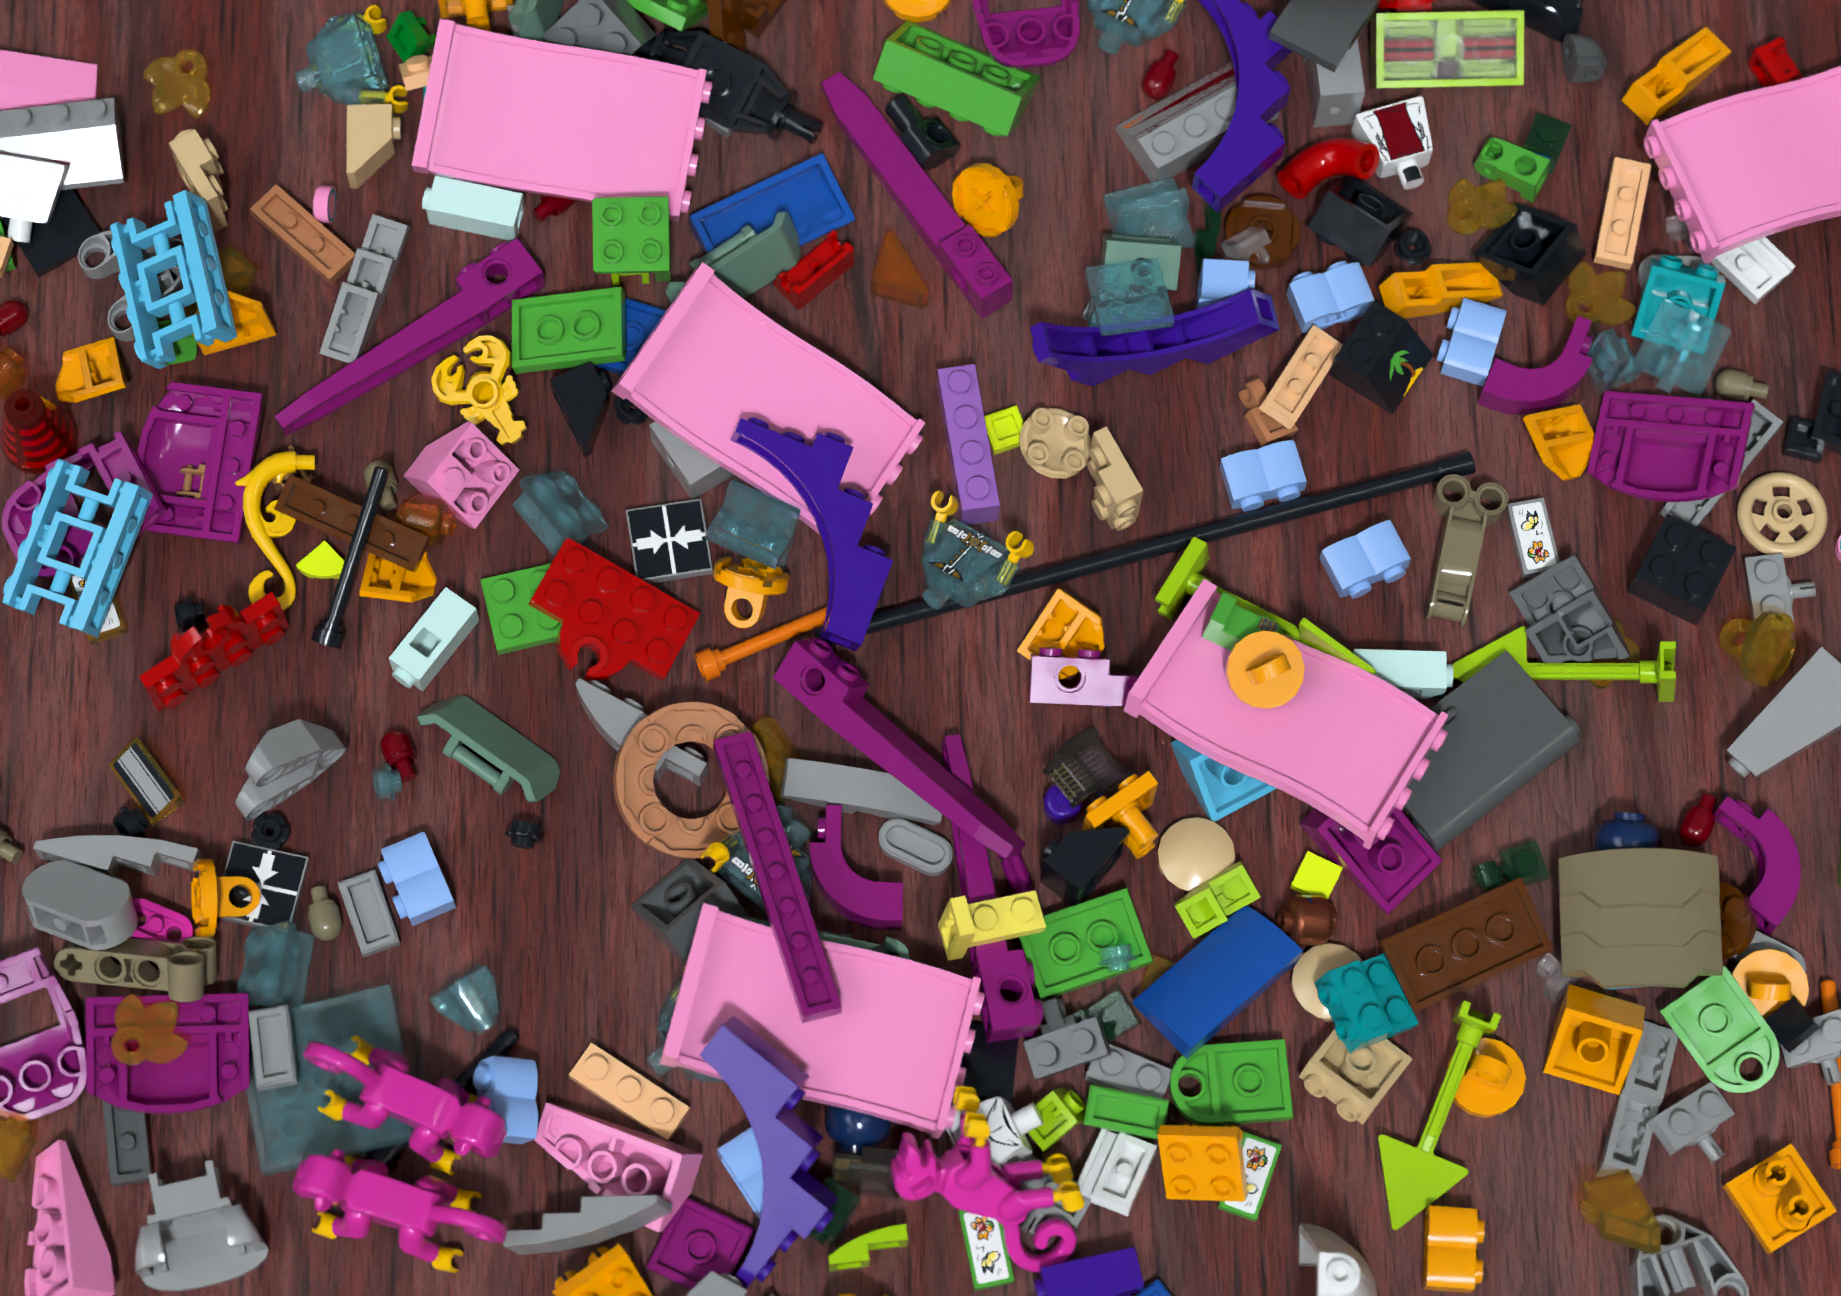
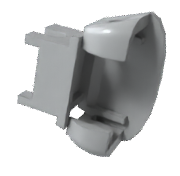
[135,1160,269,1292]

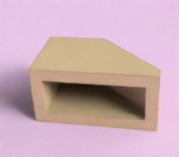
[347,104,402,188]

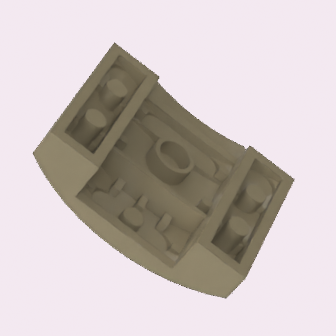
[1558,848,1723,989]

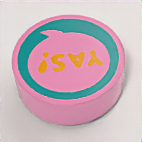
[313,185,337,224]

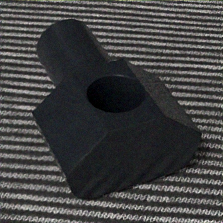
[885,95,961,170]

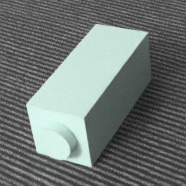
[422,175,525,241]
[389,587,479,691]
[1352,649,1453,700]

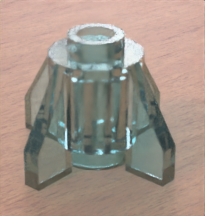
[429,964,500,1035]

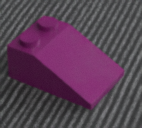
[1299,808,1442,914]

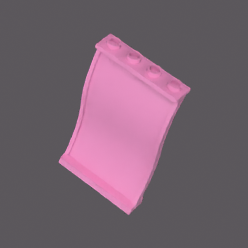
[412,19,713,222]
[1644,66,1841,264]
[611,262,925,535]
[1124,579,1449,850]
[659,903,985,1139]

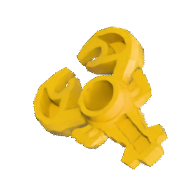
[431,335,527,445]

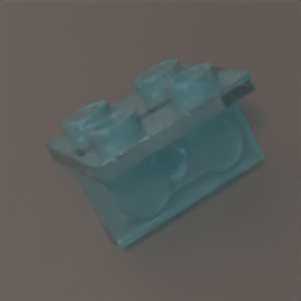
[1103,178,1195,261]
[1085,258,1175,336]
[1632,299,1732,396]
[512,471,608,557]
[705,480,801,569]
[237,921,315,1014]

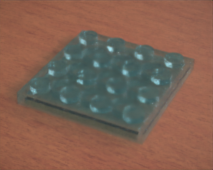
[246,984,414,1176]

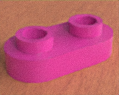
[129,898,195,943]

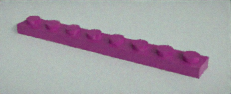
[713,731,842,1023]

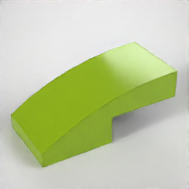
[1174,861,1261,939]
[828,1224,908,1271]

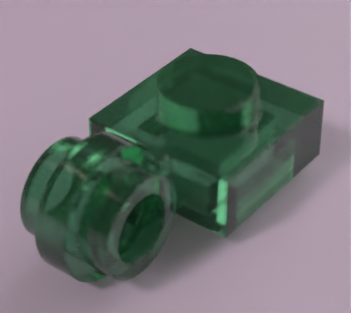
[1472,840,1550,891]

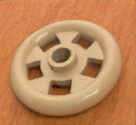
[1737,472,1828,558]

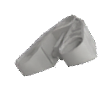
[78,227,184,342]
[235,719,346,821]
[1629,1215,1749,1296]

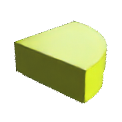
[296,540,344,579]

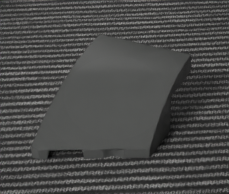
[1268,0,1382,73]
[1509,552,1631,663]

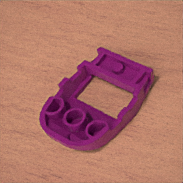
[972,0,1080,69]
[2,431,168,578]
[0,946,86,1121]

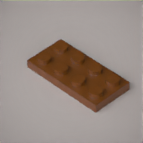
[1378,877,1554,1013]

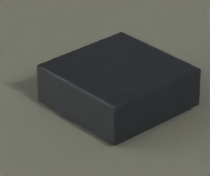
[1782,416,1824,464]
[1764,996,1820,1053]

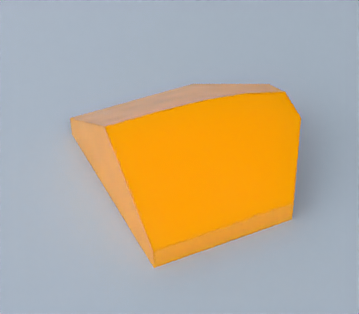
[192,291,277,356]
[55,337,127,403]
[1523,404,1595,481]
[359,551,437,603]
[1017,588,1105,680]

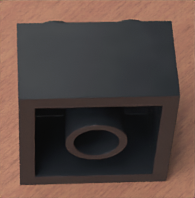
[1627,513,1737,626]

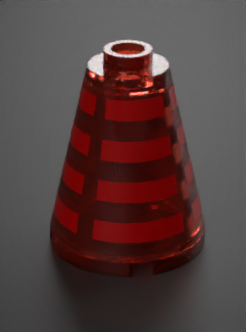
[1,389,78,476]

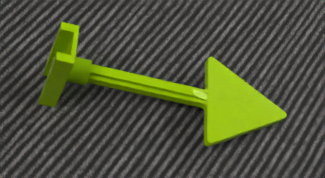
[1155,537,1376,675]
[1452,626,1676,702]
[1378,1000,1501,1230]

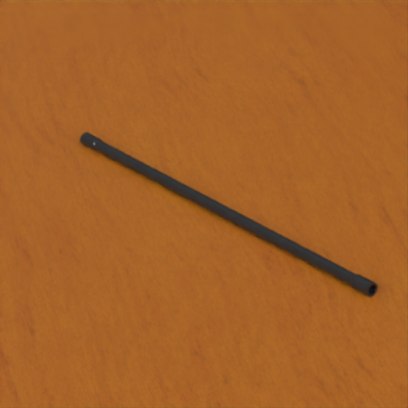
[813,451,1476,646]

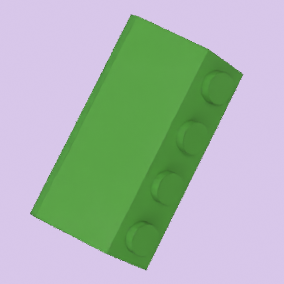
[873,20,1041,137]

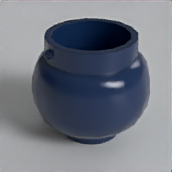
[1594,812,1661,851]
[824,1105,891,1154]

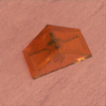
[871,230,929,309]

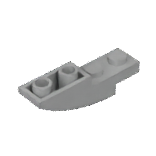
[575,678,708,787]

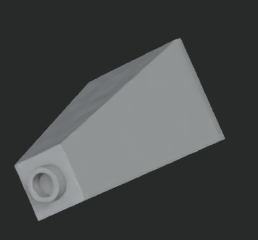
[1726,646,1841,779]

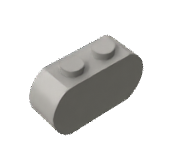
[22,860,138,951]

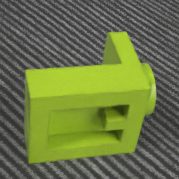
[1028,1087,1085,1151]

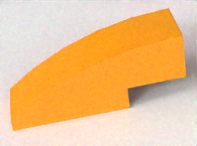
[1622,27,1732,126]
[1379,262,1503,318]

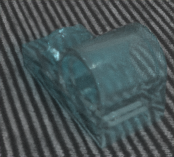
[1587,328,1642,395]

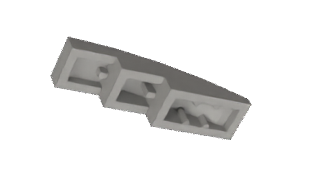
[319,214,410,364]
[780,758,942,826]
[33,835,203,877]
[503,1195,672,1255]

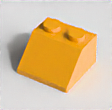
[1543,984,1645,1095]

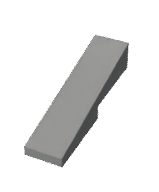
[1658,399,1783,528]
[1596,1021,1678,1188]

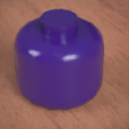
[1043,783,1082,825]

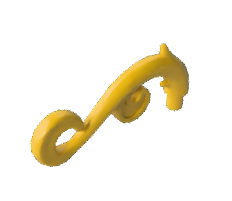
[235,451,315,612]

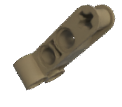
[1426,474,1508,627]
[54,936,217,1002]

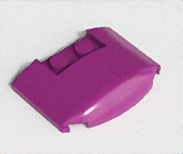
[137,382,263,544]
[1587,391,1755,502]
[86,993,250,1114]

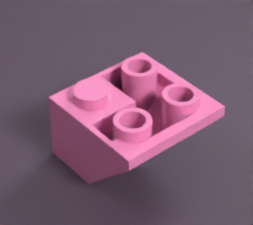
[404,422,519,529]

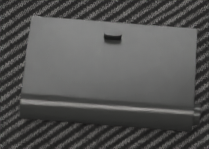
[1404,650,1580,852]

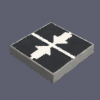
[626,499,713,584]
[217,841,310,935]

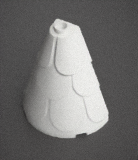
[1298,1223,1378,1296]

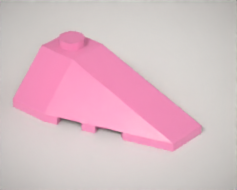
[0,50,99,111]
[534,1102,703,1232]
[24,1140,115,1296]

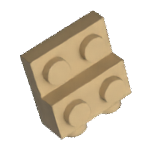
[169,129,229,233]
[1087,426,1143,531]
[1299,1029,1413,1125]

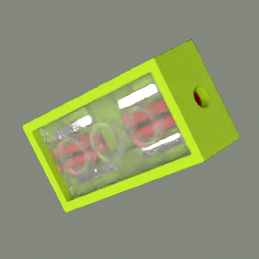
[1370,10,1524,88]

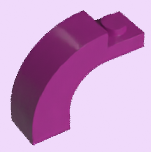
[1477,316,1594,415]
[1714,796,1801,936]
[809,805,903,930]

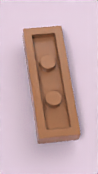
[250,184,355,285]

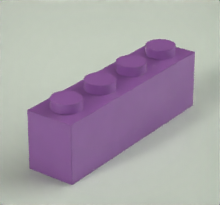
[936,364,1000,526]

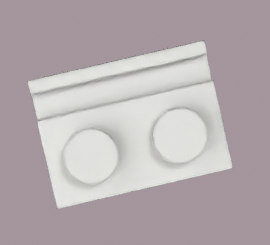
[1711,237,1796,305]
[1077,1129,1157,1216]

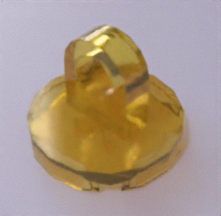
[1719,610,1796,687]

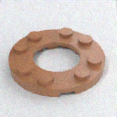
[613,702,769,859]

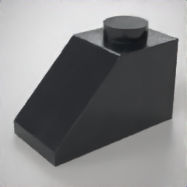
[550,361,612,457]

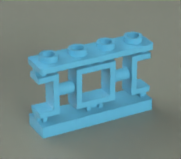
[110,190,237,369]
[2,459,153,638]

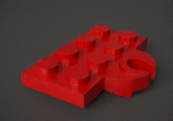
[528,537,700,681]
[138,592,289,712]

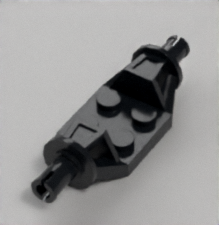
[637,29,823,144]

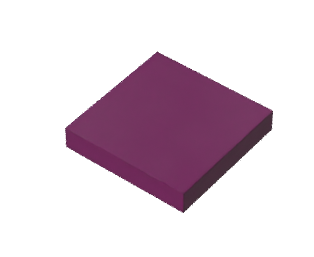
[646,1198,754,1291]

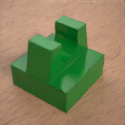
[386,11,436,63]

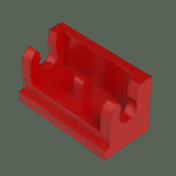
[1747,37,1804,88]
[773,230,854,311]

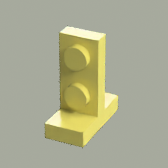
[938,890,1046,961]

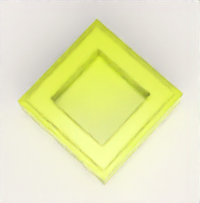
[984,405,1024,455]
[1290,851,1343,900]

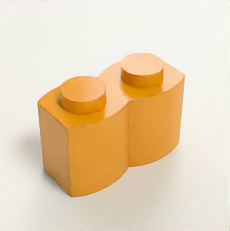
[1422,1205,1484,1293]

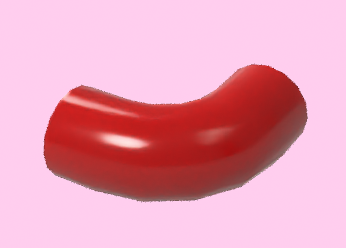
[1277,138,1380,199]

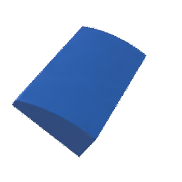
[687,153,856,255]
[1132,905,1303,1059]

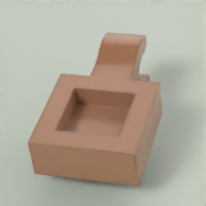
[1238,379,1298,447]

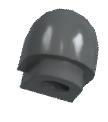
[1562,34,1607,83]

